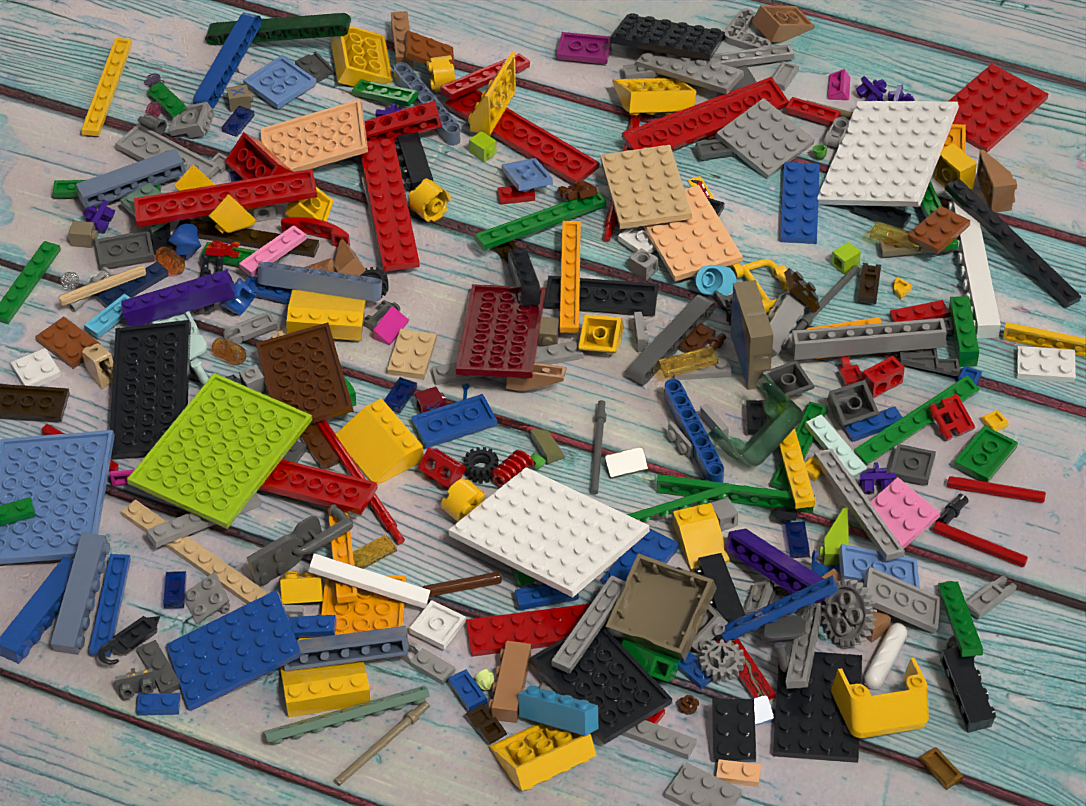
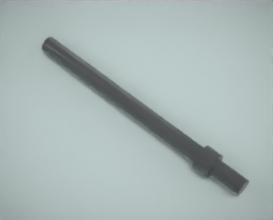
[793,265,860,331]
[590,400,607,495]

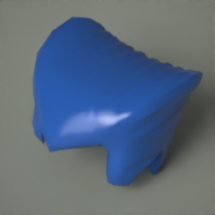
[168,224,202,259]
[219,278,256,315]

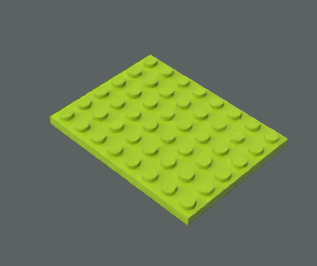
[127,373,312,529]

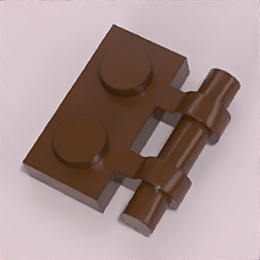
[557,180,598,200]
[679,323,727,360]

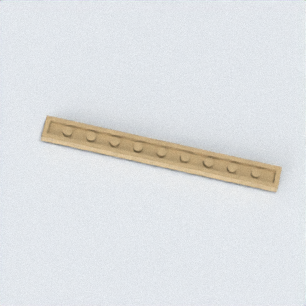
[121,499,268,604]

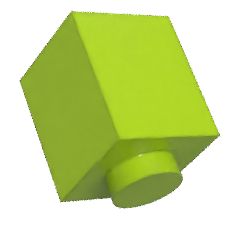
[469,131,497,162]
[831,242,861,274]

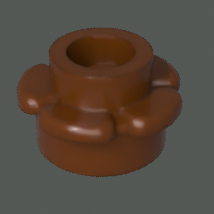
[678,695,699,715]

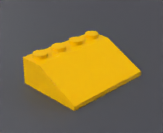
[330,26,393,86]
[468,52,516,136]
[612,78,696,115]
[286,290,366,341]
[336,398,424,485]
[280,661,371,718]
[489,723,597,791]

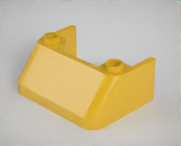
[174,164,257,233]
[831,658,929,738]

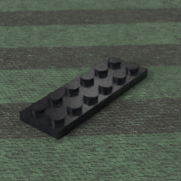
[544,275,659,316]

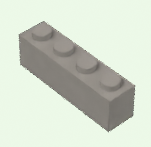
[768,290,806,356]

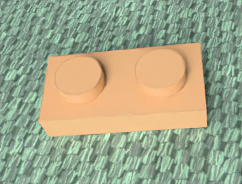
[716,759,761,787]

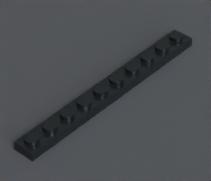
[945,179,1082,307]

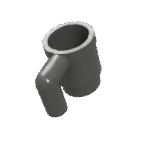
[138,114,167,135]

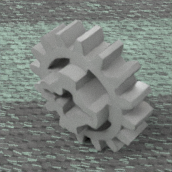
[700,639,745,682]

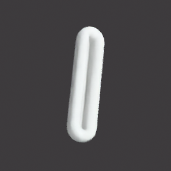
[863,623,908,690]

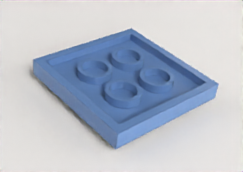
[243,55,317,109]

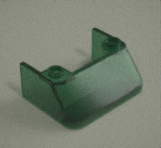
[708,374,803,467]

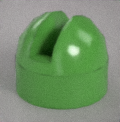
[813,144,827,160]
[531,452,546,469]

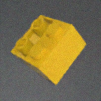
[280,570,323,604]

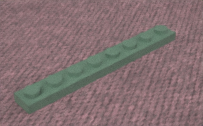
[263,686,430,744]

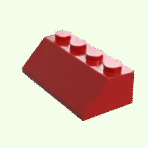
[225,132,293,180]

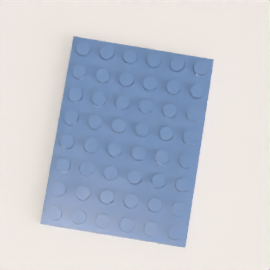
[0,430,115,564]

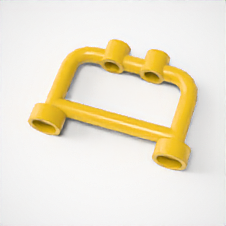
[730,259,789,313]

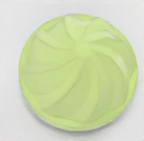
[474,669,495,690]

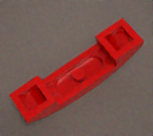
[280,217,350,247]

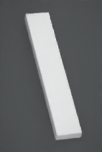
[308,554,430,608]

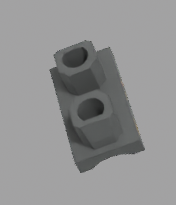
[115,668,156,699]

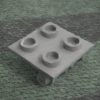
[182,571,230,624]

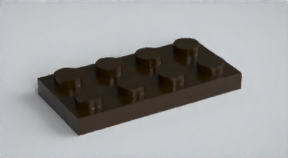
[0,384,70,422]

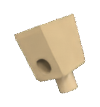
[82,344,114,389]

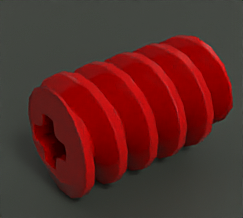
[491,450,534,489]

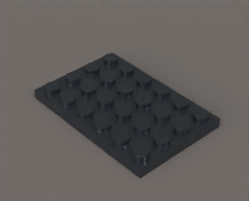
[610,13,725,61]
[530,626,672,744]
[773,652,862,763]

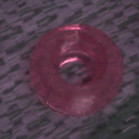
[146,102,162,117]

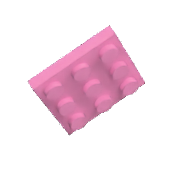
[870,478,940,549]

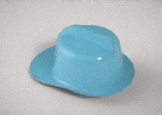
[694,265,736,295]

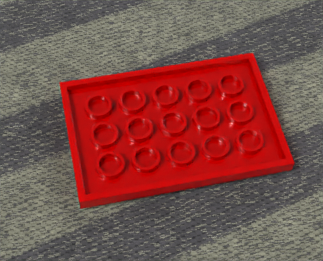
[949,64,1049,152]

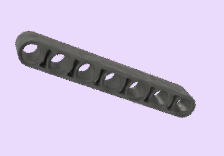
[626,295,716,385]

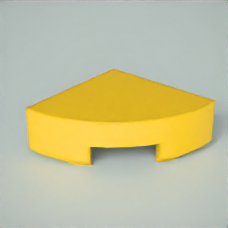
[893,277,912,299]

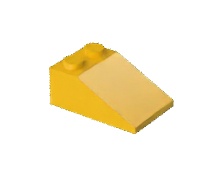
[673,503,729,571]

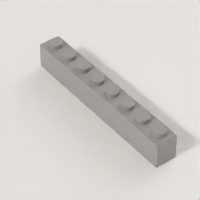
[791,318,946,360]

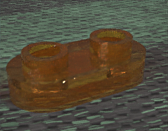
[155,247,185,275]
[212,337,246,364]

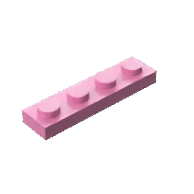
[239,225,307,277]

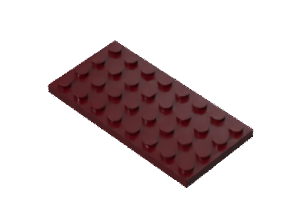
[456,284,546,379]

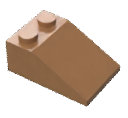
[752,5,815,43]
[976,150,1017,213]

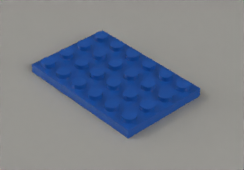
[166,590,303,711]

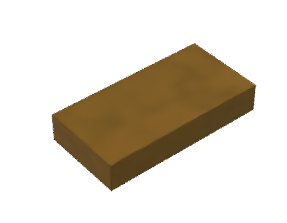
[919,747,963,790]

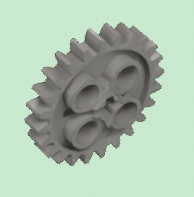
[821,579,877,647]

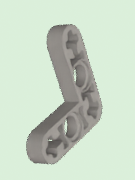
[724,8,771,50]

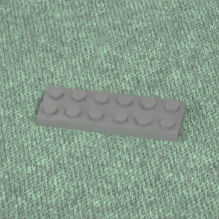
[636,50,744,95]
[115,124,219,181]

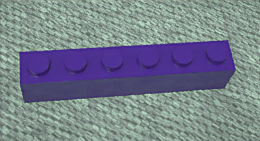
[121,269,236,327]
[725,528,825,602]

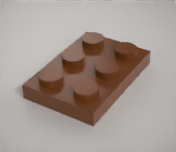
[405,30,455,70]
[908,206,970,255]
[35,316,101,369]

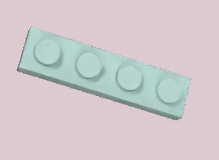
[805,415,867,479]

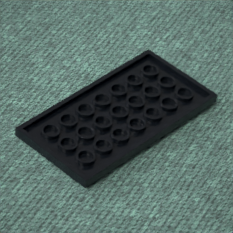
[110,320,191,459]

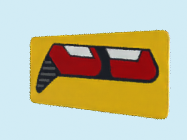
[688,176,714,199]

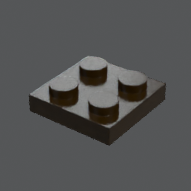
[784,268,820,312]

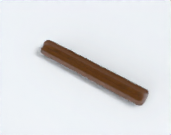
[423,572,502,597]

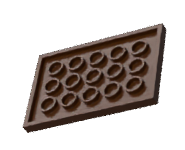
[256,322,354,424]

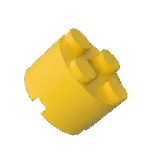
[426,55,455,92]
[408,178,451,222]
[441,478,486,522]

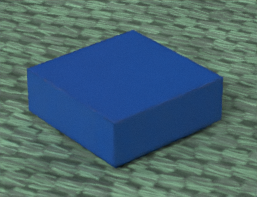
[957,366,982,385]

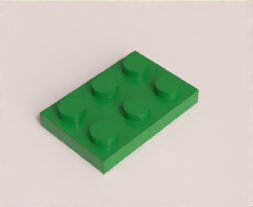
[954,425,1018,482]

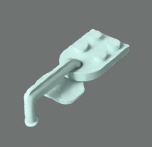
[152,311,209,385]

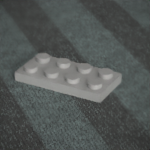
[863,566,941,633]

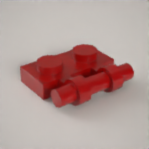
[928,394,976,441]

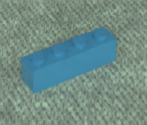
[518,686,599,736]

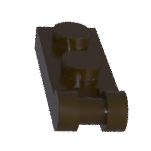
[858,263,881,304]

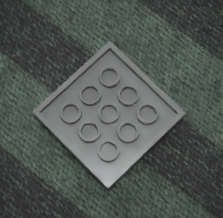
[716,98,815,179]

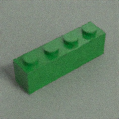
[948,296,979,367]

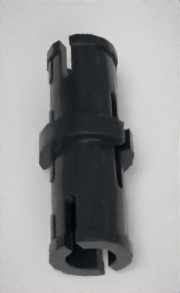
[936,493,969,525]

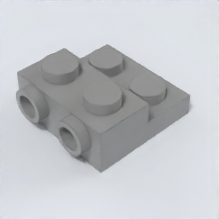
[168,102,215,138]
[692,605,728,652]

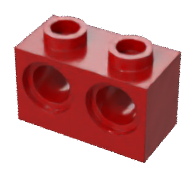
[862,356,905,398]
[418,448,467,489]

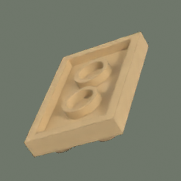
[387,329,437,380]

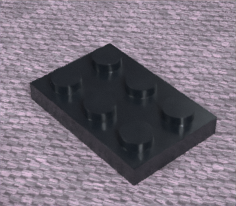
[712,699,756,762]

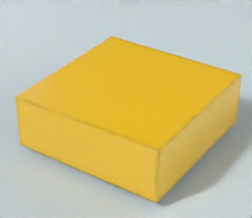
[981,409,1009,431]
[805,456,824,482]

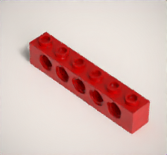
[364,101,442,141]

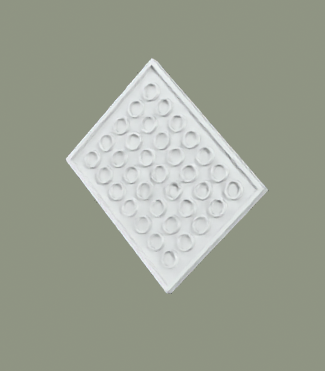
[818,101,959,207]
[449,468,650,597]

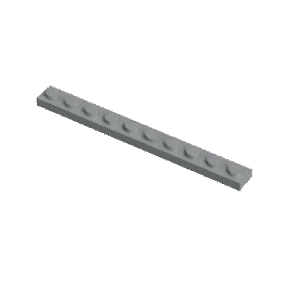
[623,44,794,79]

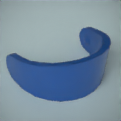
[812,550,841,577]

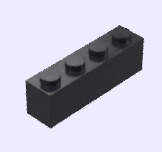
[395,132,433,191]
[508,247,540,306]
[695,553,745,623]
[940,646,996,733]

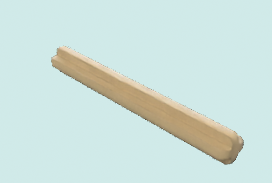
[58,265,146,306]

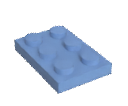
[502,158,553,192]

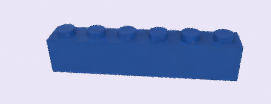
[0,557,74,664]

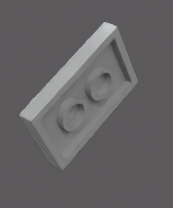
[665,762,742,806]

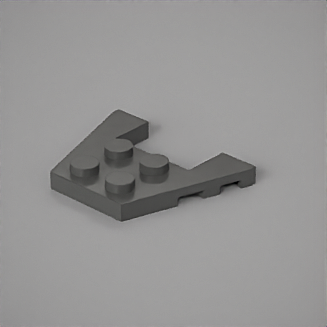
[899,317,960,376]

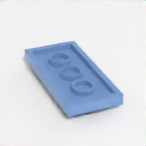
[839,544,920,588]

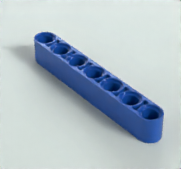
[193,12,262,109]
[664,379,724,483]

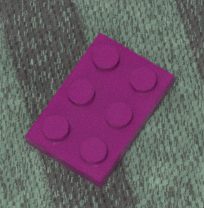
[557,32,612,64]

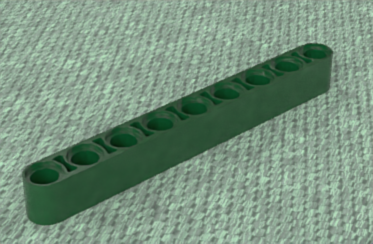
[205,13,351,45]

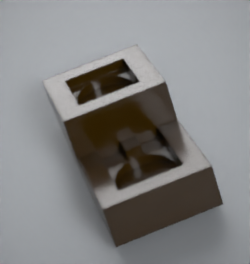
[465,704,507,745]

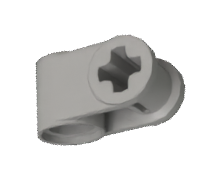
[824,117,849,148]

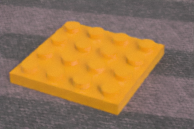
[321,575,407,637]

